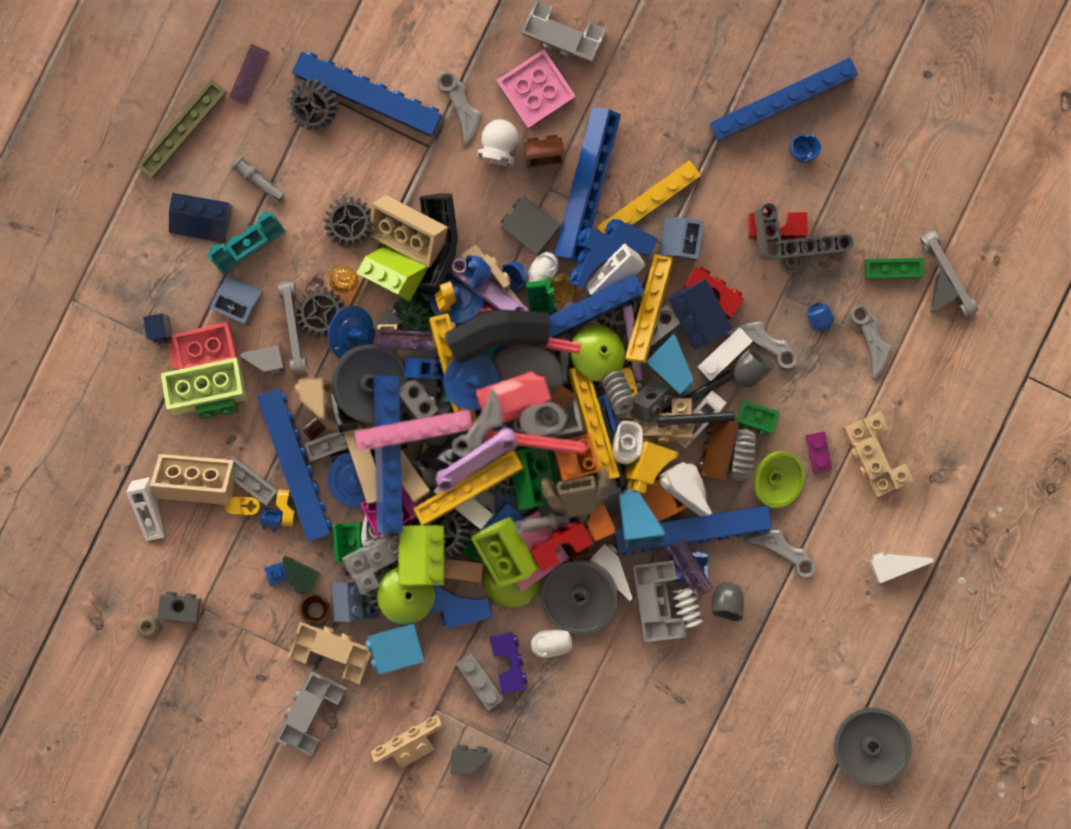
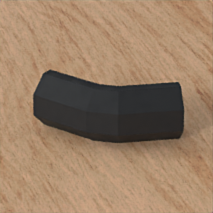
[416,193,458,295]
[445,309,551,364]

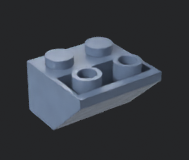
[659,217,705,261]
[210,275,263,326]
[332,581,378,622]

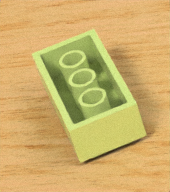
[161,357,247,416]

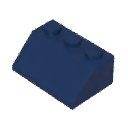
[169,193,232,243]
[668,278,732,350]

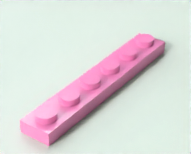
[354,410,473,451]

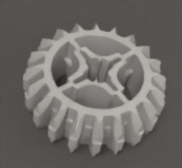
[729,429,755,481]

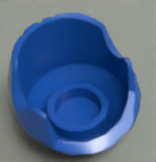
[464,255,492,289]

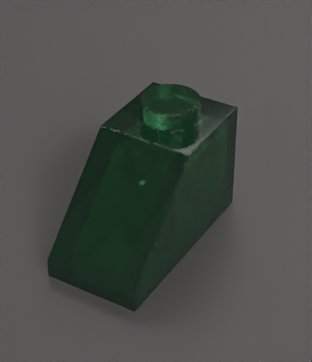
[283,555,320,595]

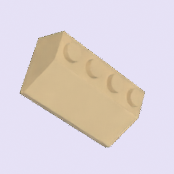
[368,195,448,268]
[295,378,332,420]
[150,454,234,505]

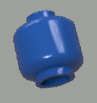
[806,302,835,332]

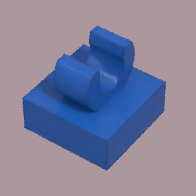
[259,508,283,532]
[264,562,289,586]

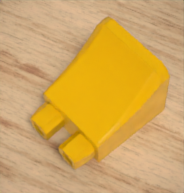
[623,442,679,494]

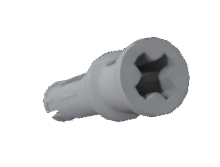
[231,155,285,203]
[515,512,570,534]

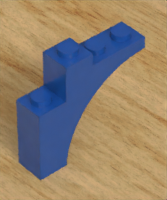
[569,219,658,288]
[428,585,493,629]

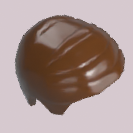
[298,593,331,625]

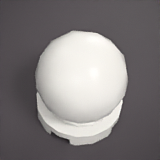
[476,120,519,166]

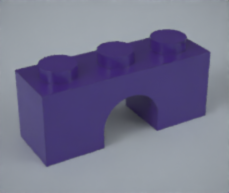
[490,631,528,694]

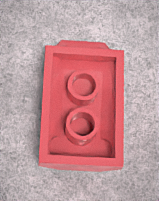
[168,322,237,370]
[476,372,551,423]

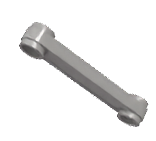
[920,231,979,318]
[278,281,308,375]

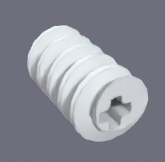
[671,588,703,629]

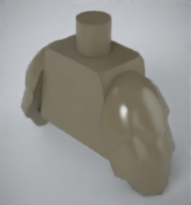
[541,468,611,522]

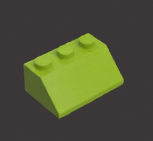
[357,246,428,302]
[471,517,539,588]
[398,526,444,586]

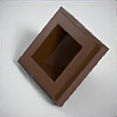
[301,417,326,440]

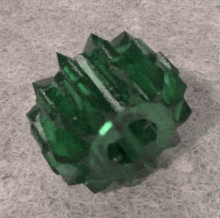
[399,302,432,336]

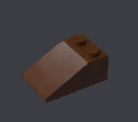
[524,135,565,168]

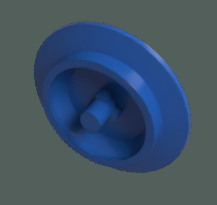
[429,273,485,324]
[328,306,374,359]
[443,354,500,410]
[327,452,376,507]

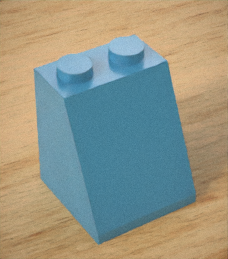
[645,334,693,395]
[619,490,665,548]
[366,624,424,675]

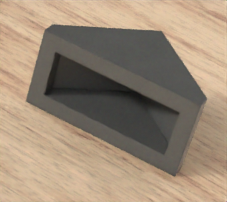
[930,272,959,312]

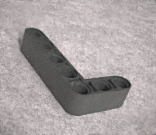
[754,203,853,261]

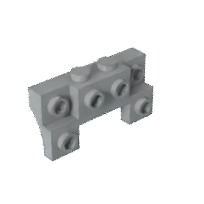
[521,0,607,63]
[342,523,413,595]
[633,560,686,642]
[276,670,347,756]

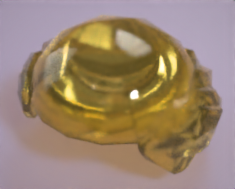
[328,265,359,295]
[550,274,577,303]

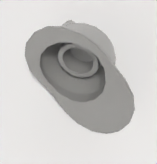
[520,402,566,436]

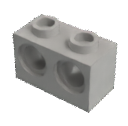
[650,305,682,350]
[399,379,438,420]

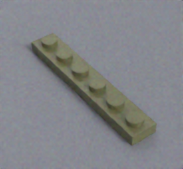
[137,79,227,179]

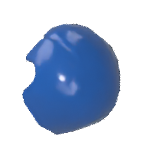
[789,134,821,163]
[501,262,528,291]

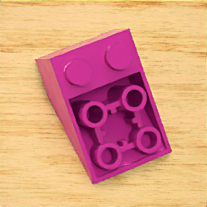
[360,484,425,538]

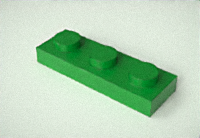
[865,258,924,279]

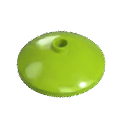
[570,324,625,382]
[754,451,805,508]
[483,566,541,608]
[377,567,435,624]

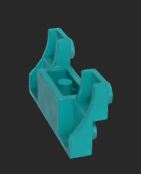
[207,211,287,274]

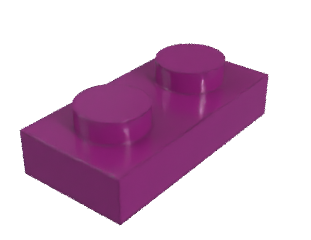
[805,431,832,473]

